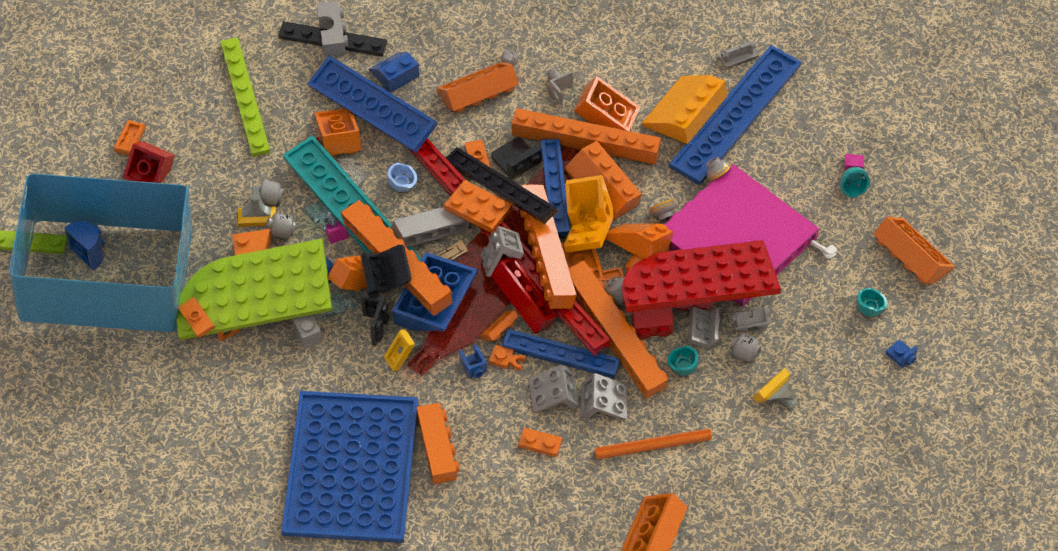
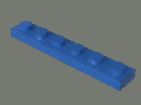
[541,139,570,236]
[502,329,620,379]

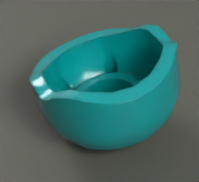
[840,167,870,198]
[856,288,888,317]
[667,346,699,376]

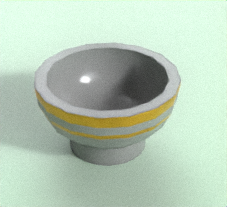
[706,157,731,181]
[648,199,674,222]

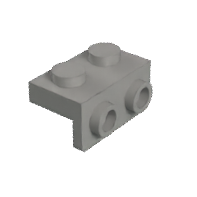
[688,306,721,349]

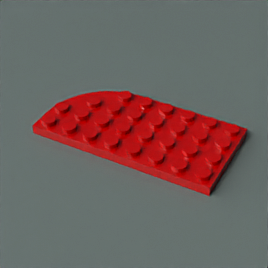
[622,240,781,313]

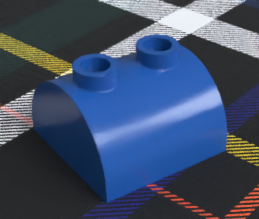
[64,221,105,271]

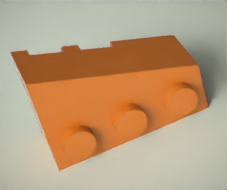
[232,229,272,255]
[328,255,388,294]

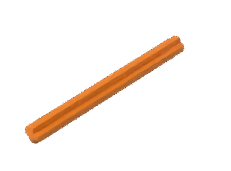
[595,428,712,459]

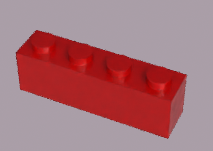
[491,257,559,334]

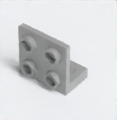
[481,226,524,277]
[529,364,579,413]
[581,373,628,420]

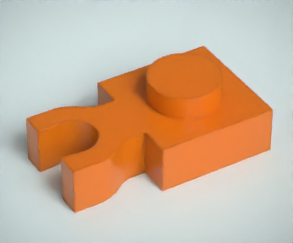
[489,345,526,371]

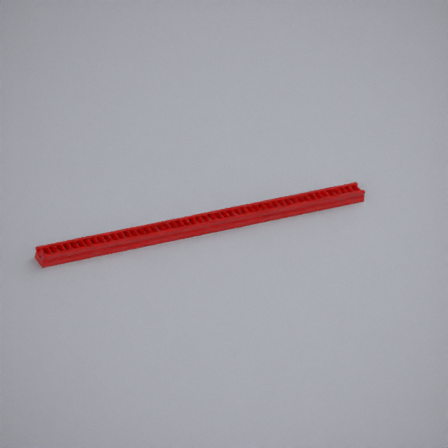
[406,138,610,356]

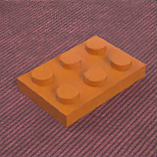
[444,180,513,233]

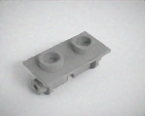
[717,40,758,68]
[731,307,773,331]

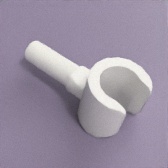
[810,240,837,259]

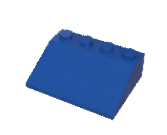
[392,252,478,331]

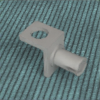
[547,67,573,105]

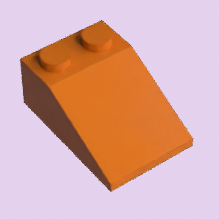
[574,76,640,131]
[314,108,361,157]
[605,223,673,259]

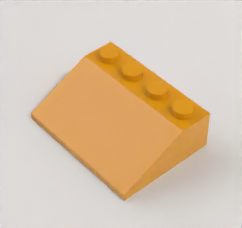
[641,75,728,144]

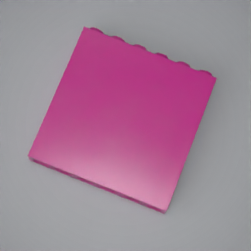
[663,164,819,307]

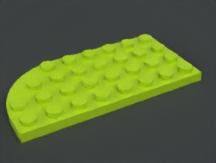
[177,238,333,340]

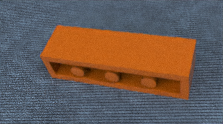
[417,403,460,484]

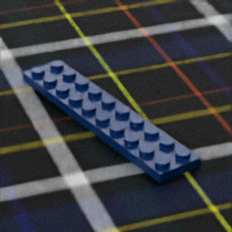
[669,45,801,185]

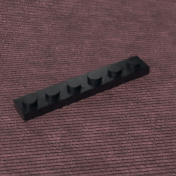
[278,21,388,57]

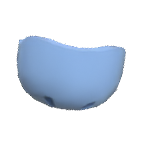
[387,163,417,192]

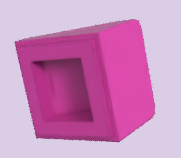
[323,221,349,244]

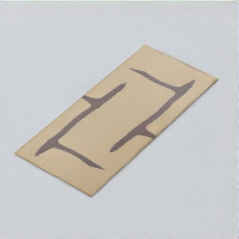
[436,240,468,260]

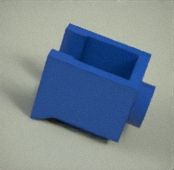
[459,345,487,378]

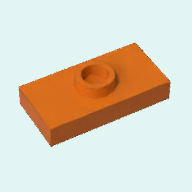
[114,120,146,156]
[465,139,490,167]
[178,297,215,338]

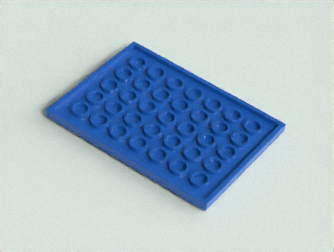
[281,391,418,543]

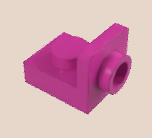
[844,154,864,171]

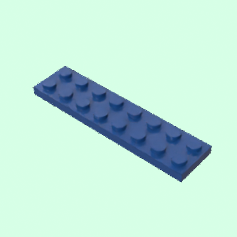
[307,55,438,153]

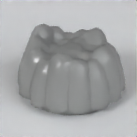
[501,50,518,66]

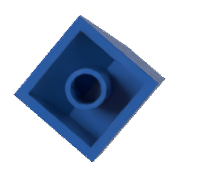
[369,52,419,93]

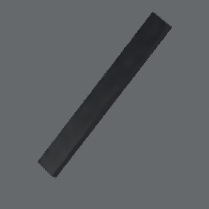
[446,147,558,224]

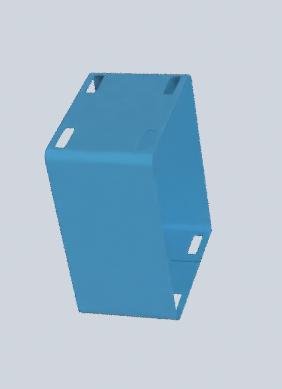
[9,174,192,332]

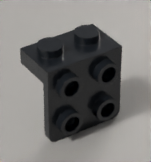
[491,137,542,180]
[360,244,412,293]
[361,290,390,346]

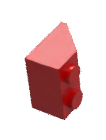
[122,141,175,183]
[631,307,673,339]

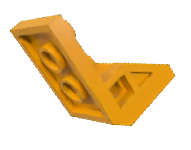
[563,175,614,253]

